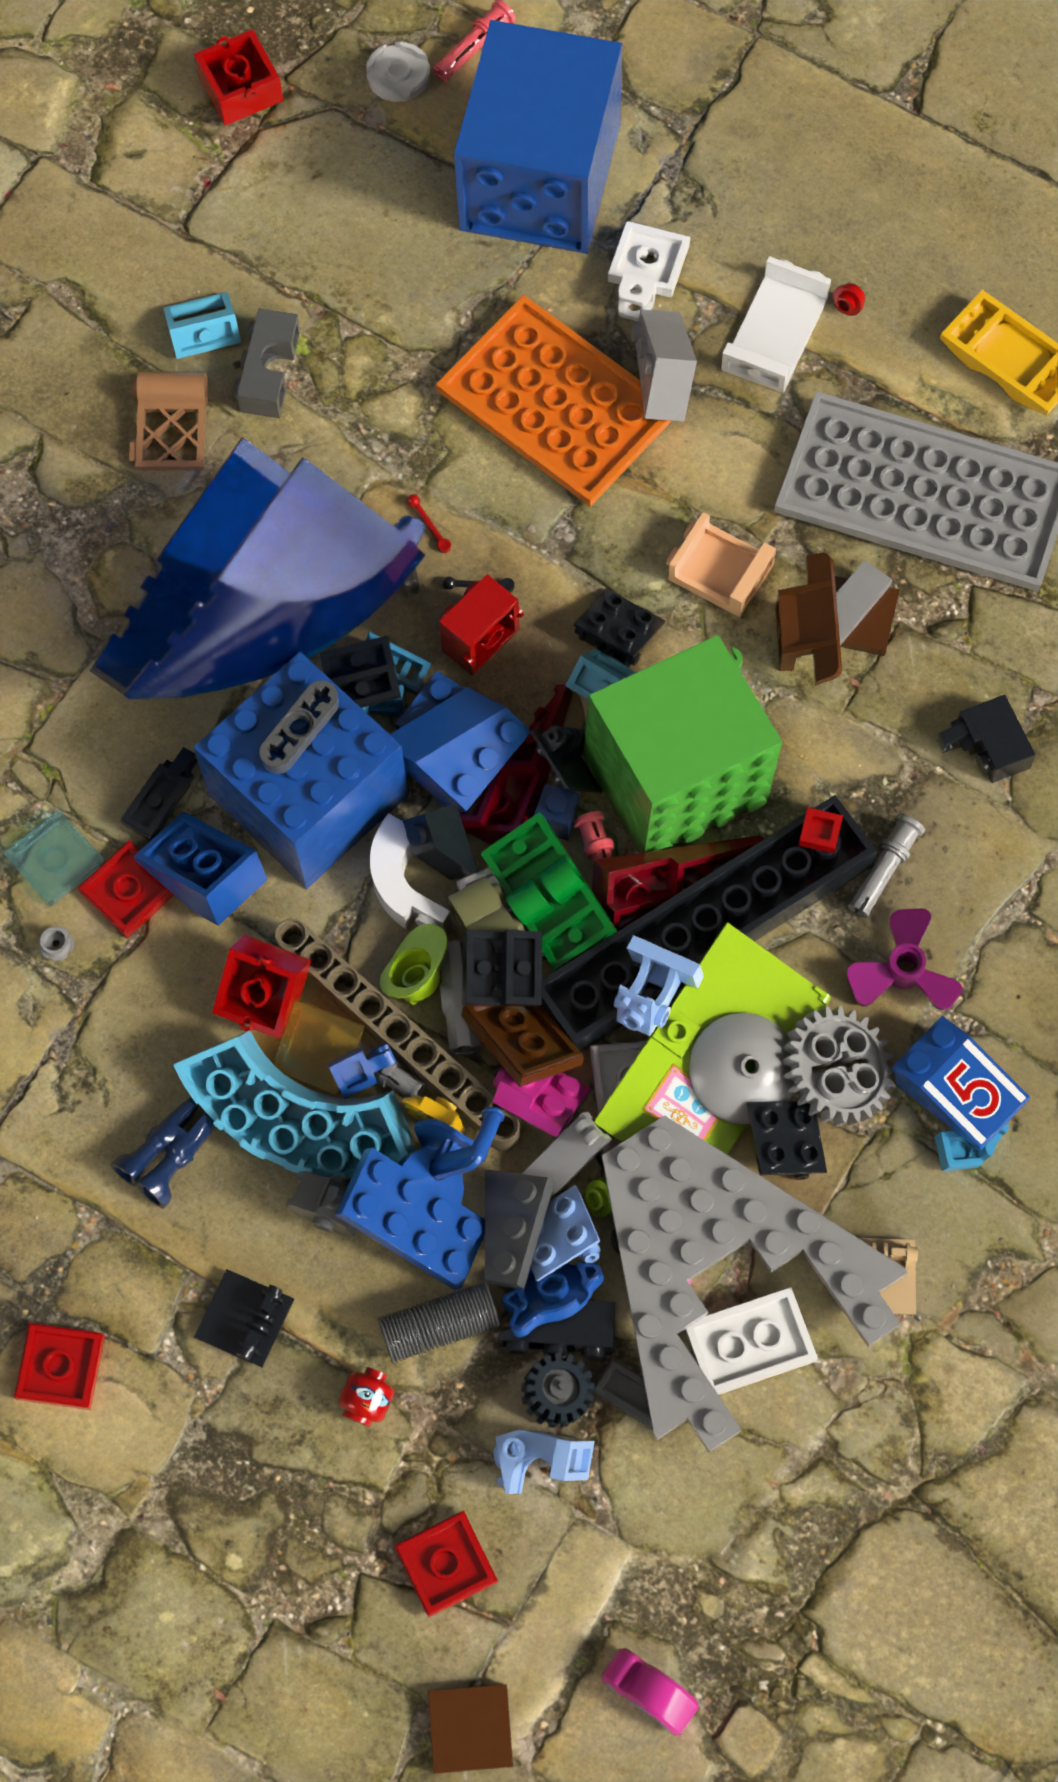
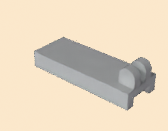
[836,560,892,646]
[522,1112,612,1202]

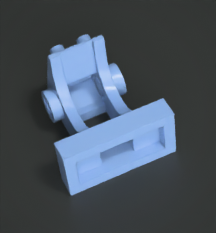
[614,935,704,1036]
[493,1430,595,1494]

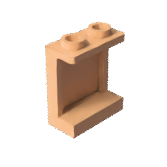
[666,512,776,618]

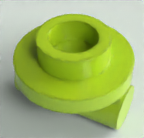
[584,1176,613,1217]

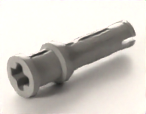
[848,814,925,918]

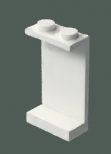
[721,256,831,393]

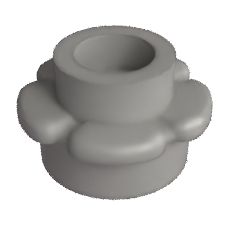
[39,927,74,961]

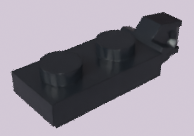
[120,747,198,841]

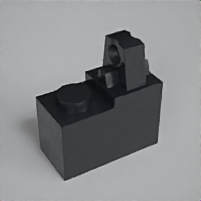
[937,694,1036,783]

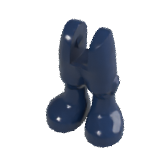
[111,1098,215,1209]

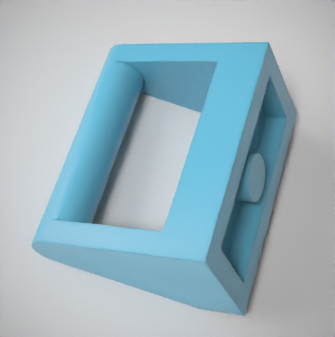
[163,291,242,359]
[565,649,637,699]

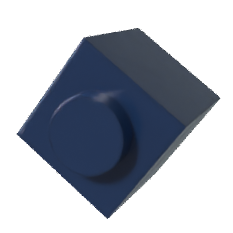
[534,783,579,841]

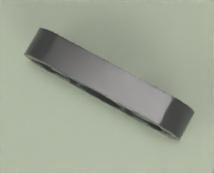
[260,680,339,774]

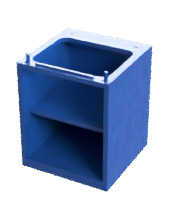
[454,20,622,254]

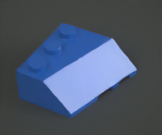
[390,687,531,812]

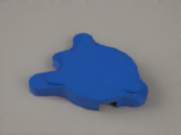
[501,1262,604,1337]

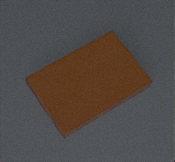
[461,1005,584,1087]

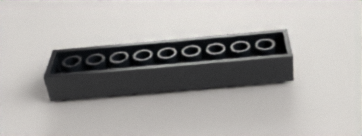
[541,795,877,1052]

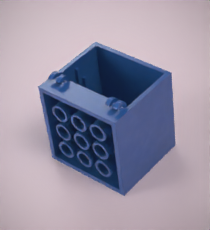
[194,652,410,889]

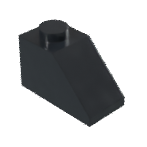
[403,804,478,880]

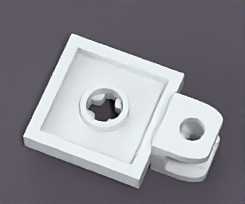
[608,221,690,321]

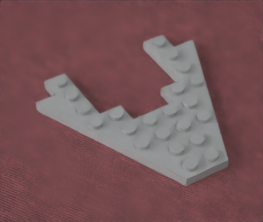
[602,1115,908,1453]

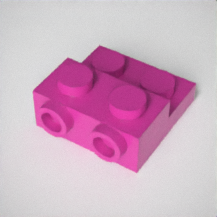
[492,1067,591,1137]

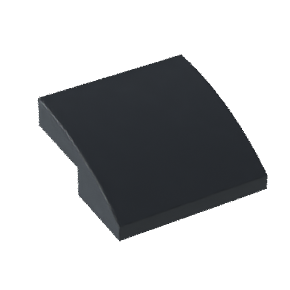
[319,636,401,708]
[462,930,542,1006]

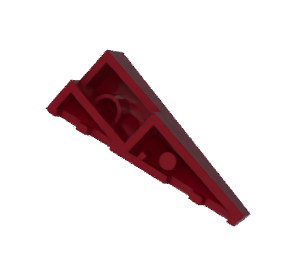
[592,835,765,931]

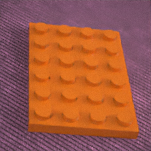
[436,295,671,507]

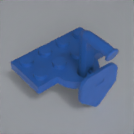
[335,1107,504,1290]

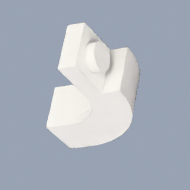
[370,813,452,933]

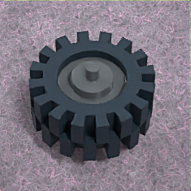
[521,1353,595,1428]

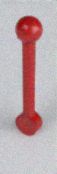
[407,494,451,553]

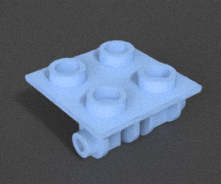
[531,1185,601,1281]

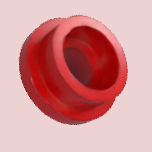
[832,283,865,316]

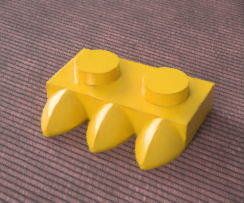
[401,1096,465,1134]

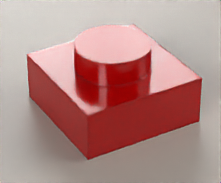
[799,807,843,854]

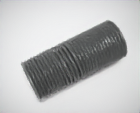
[378,1282,500,1364]

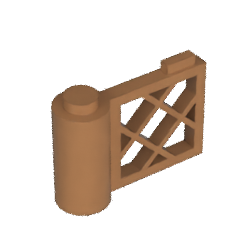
[129,372,208,470]

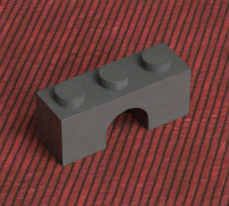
[233,308,301,419]

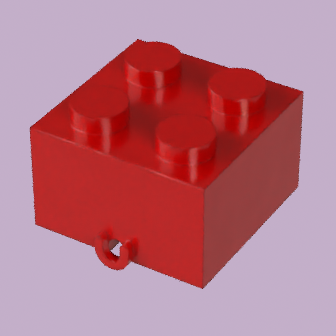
[194,29,284,126]
[439,574,524,676]
[212,934,311,1039]

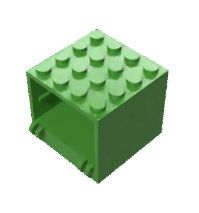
[583,635,782,853]

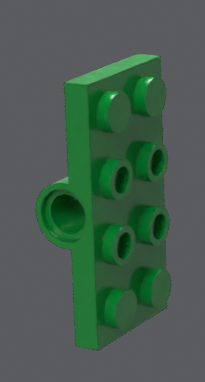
[481,812,618,971]

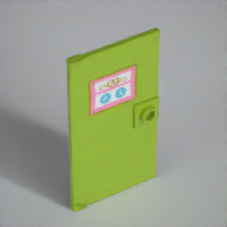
[593,923,831,1154]

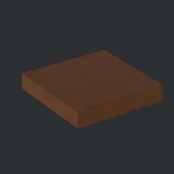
[835,576,900,656]
[428,1684,513,1774]

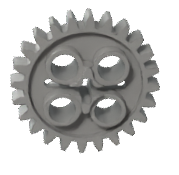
[782,1006,895,1126]

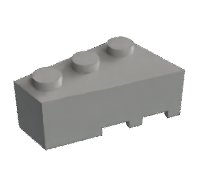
[631,309,697,421]

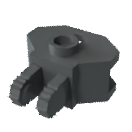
[285,1171,357,1237]

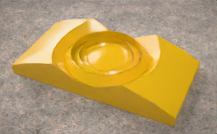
[940,290,1058,415]

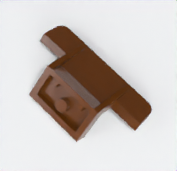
[775,552,842,685]

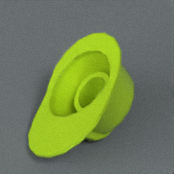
[379,924,448,1005]

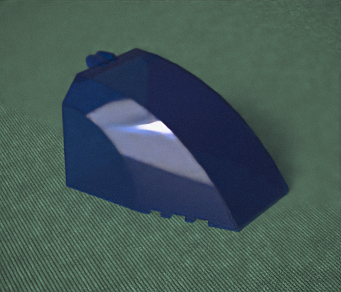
[90,437,426,699]

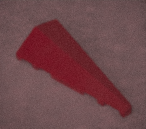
[460,684,572,845]

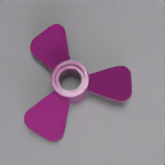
[847,908,962,1011]

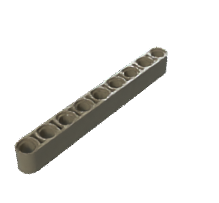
[275,918,521,1151]

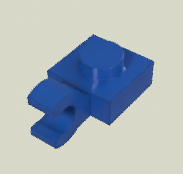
[327,1043,397,1099]

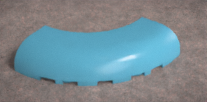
[173,1030,416,1179]

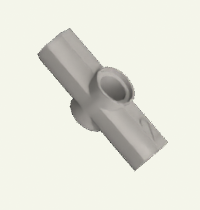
[440,941,481,1055]

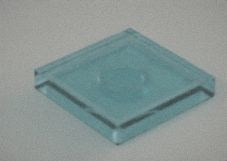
[4,809,105,907]

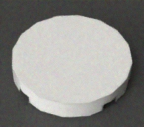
[366,41,430,102]

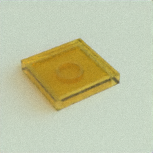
[273,1000,365,1095]

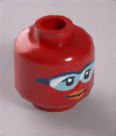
[338,1367,394,1427]

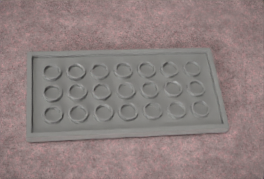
[774,391,1058,592]

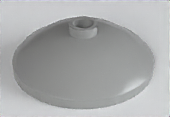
[689,1013,795,1124]

